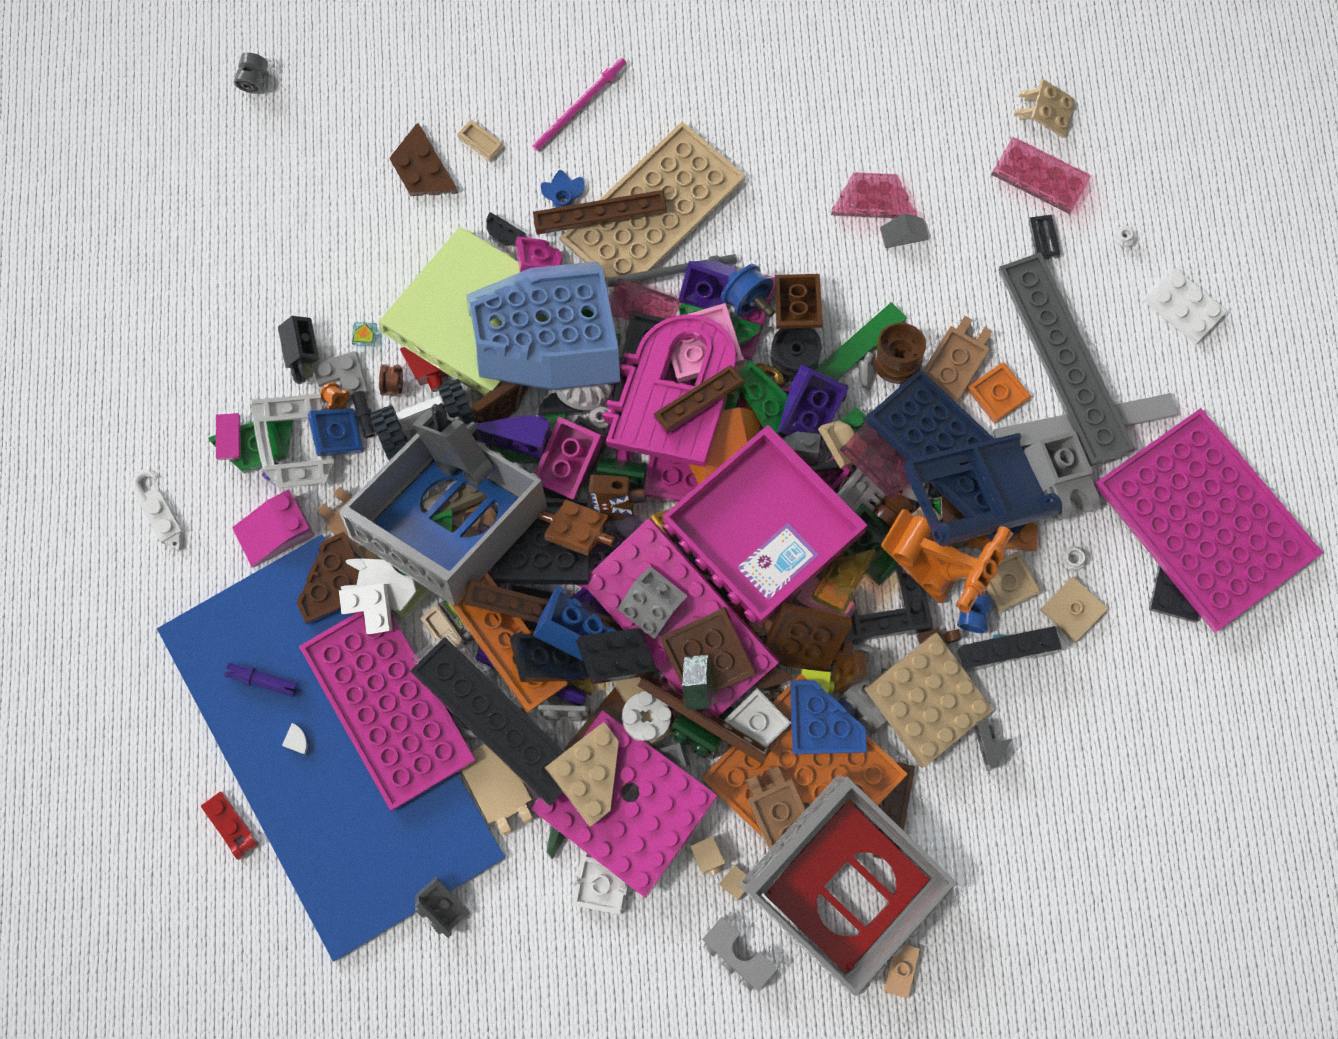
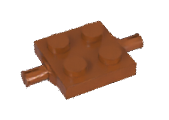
[538,500,615,556]

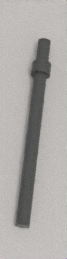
[606,254,737,287]

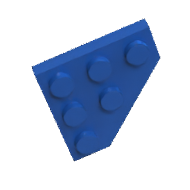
[790,680,867,755]

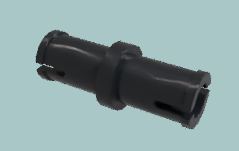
[351,391,377,439]

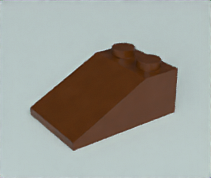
[775,273,823,329]

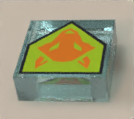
[351,322,378,347]

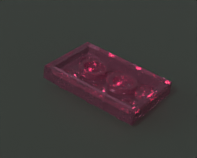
[840,423,908,500]

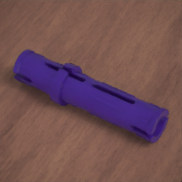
[224,663,298,697]

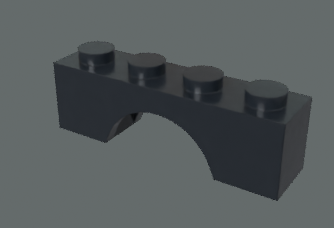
[958,626,1062,672]

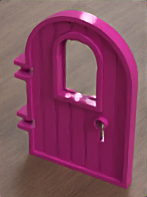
[603,315,737,467]

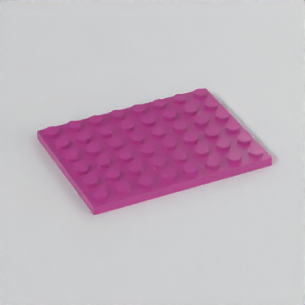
[1094,408,1323,633]

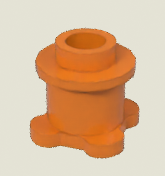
[320,382,350,410]

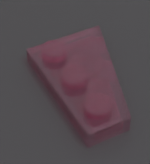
[609,277,681,320]

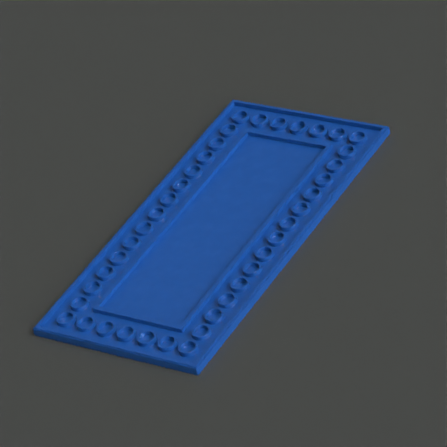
[156,534,506,962]

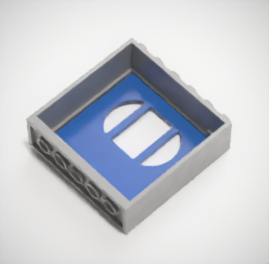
[339,433,547,607]

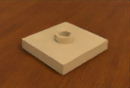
[986,551,1041,614]
[1040,576,1108,643]

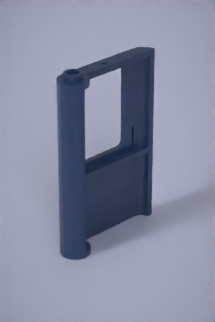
[904,433,1062,547]

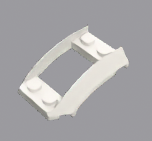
[251,394,334,488]

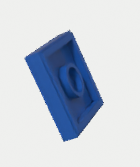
[308,408,363,456]

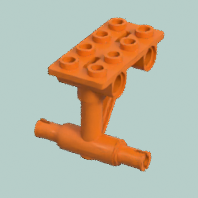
[881,509,1013,613]

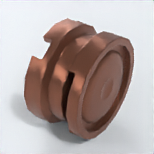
[379,364,403,396]

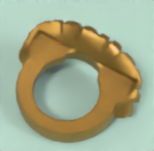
[755,363,787,386]

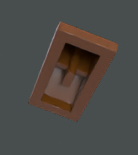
[755,667,793,693]

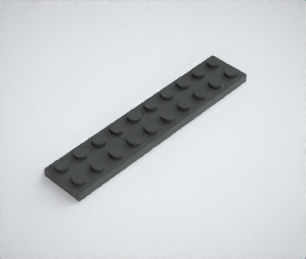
[998,252,1135,466]

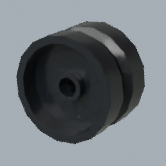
[770,328,822,380]

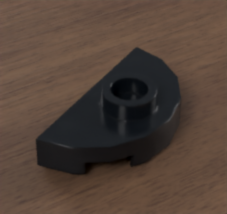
[486,212,527,245]
[538,392,584,416]

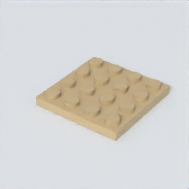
[864,633,993,768]

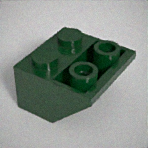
[597,457,647,489]
[671,714,723,759]

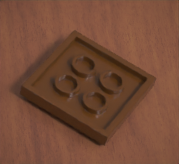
[763,602,852,672]
[659,606,757,703]

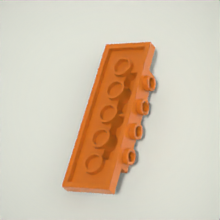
[448,573,568,713]

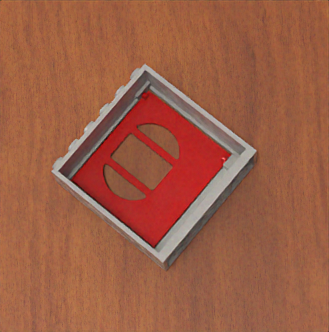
[738,775,956,997]

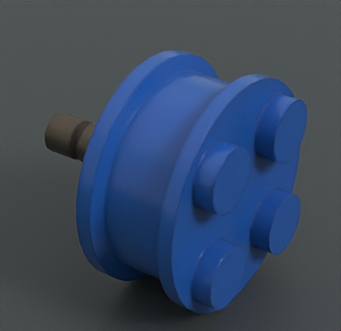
[721,264,776,318]

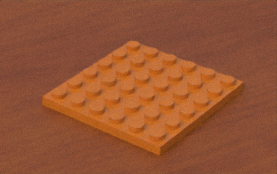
[701,673,907,838]

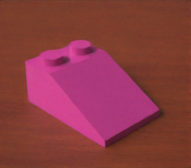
[535,417,606,500]
[232,489,315,568]

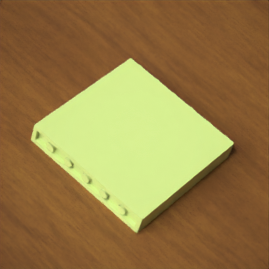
[379,227,548,397]

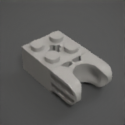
[1024,431,1100,521]

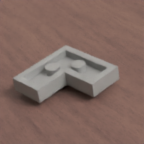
[313,351,369,401]

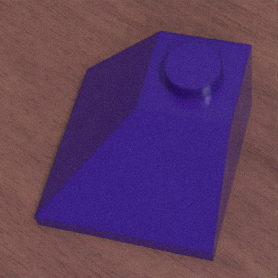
[678,261,736,309]

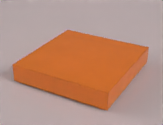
[967,362,1032,424]

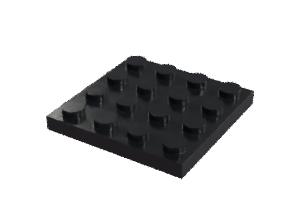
[492,498,593,585]

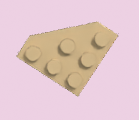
[545,722,619,827]

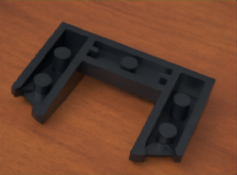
[834,565,933,644]

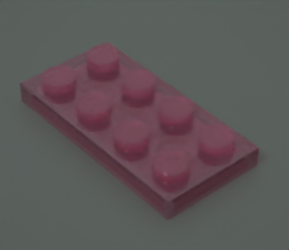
[991,136,1092,214]

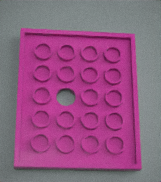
[531,711,719,898]

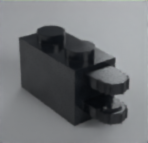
[278,315,319,385]

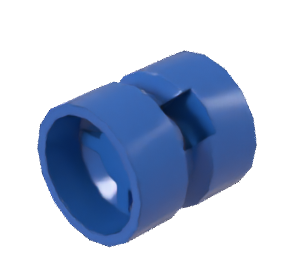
[957,595,995,634]

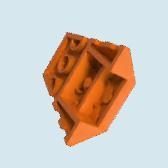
[689,408,761,485]

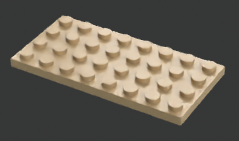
[560,121,746,297]

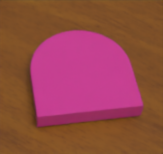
[515,237,563,272]

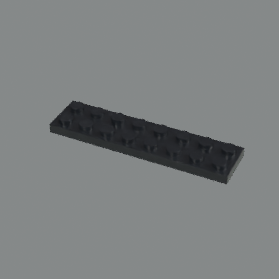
[410,637,564,807]

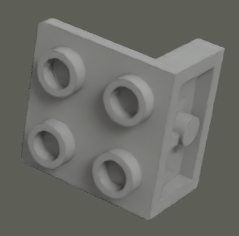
[618,566,687,638]
[538,688,591,722]

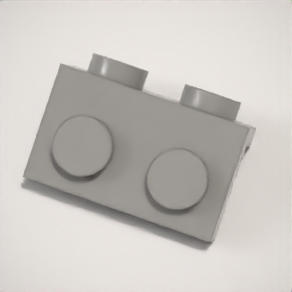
[840,676,887,735]

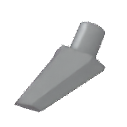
[858,352,875,390]

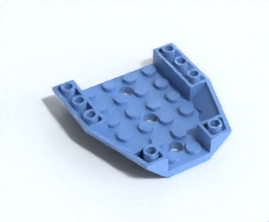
[466,261,620,390]

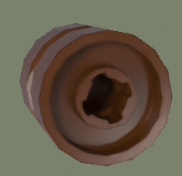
[873,489,914,530]

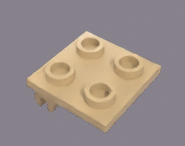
[1014,79,1075,138]

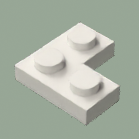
[339,584,393,634]

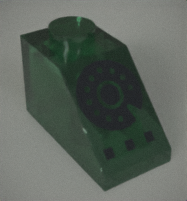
[682,654,715,710]

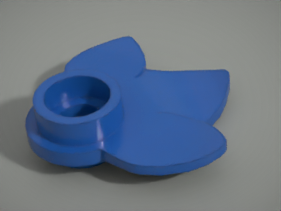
[541,170,584,208]

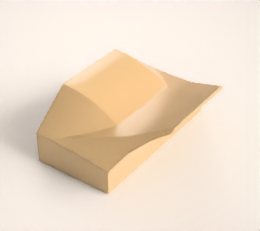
[818,421,861,468]

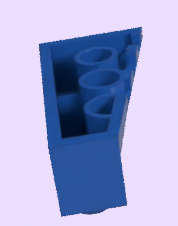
[533,585,616,661]

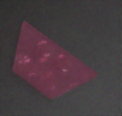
[831,172,917,218]

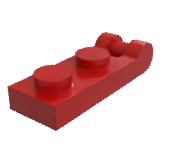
[200,791,259,860]

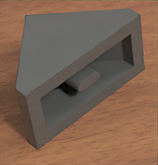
[880,213,928,249]

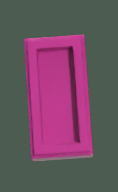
[216,413,241,461]

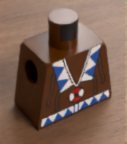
[589,475,646,521]

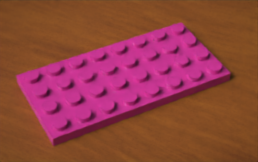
[584,518,780,716]
[299,611,476,811]

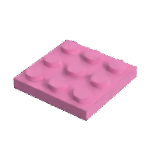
[671,303,744,383]

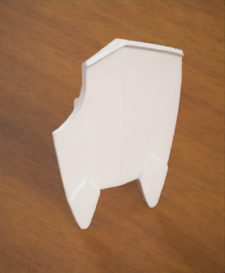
[341,558,417,611]

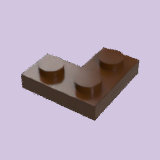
[832,639,867,693]

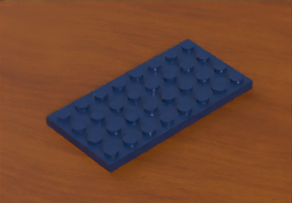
[864,369,1027,544]

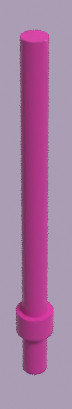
[532,57,627,152]

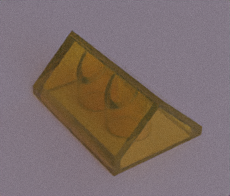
[811,549,876,615]

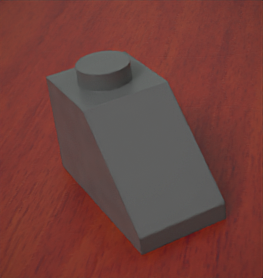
[782,431,821,465]

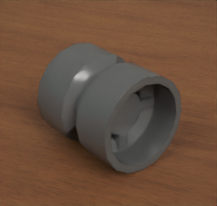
[233,52,269,94]

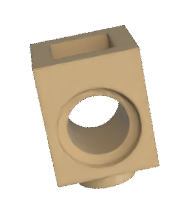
[690,836,725,877]

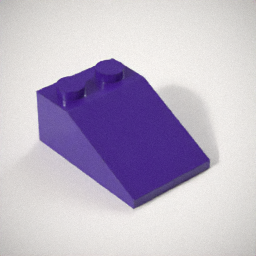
[778,365,849,448]
[475,415,552,460]

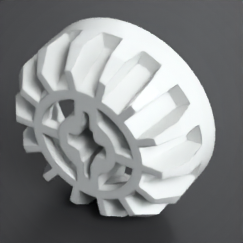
[555,383,615,410]

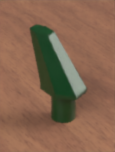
[546,826,565,860]

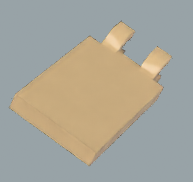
[461,744,534,836]

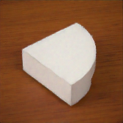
[282,723,308,755]

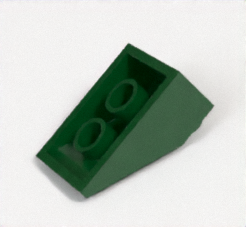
[841,503,899,586]

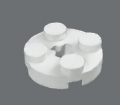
[622,691,671,741]

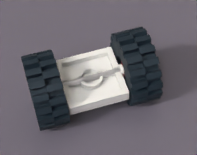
[370,378,477,461]

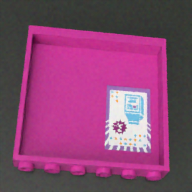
[662,425,867,626]

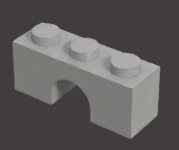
[702,917,778,991]

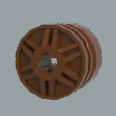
[874,323,926,384]

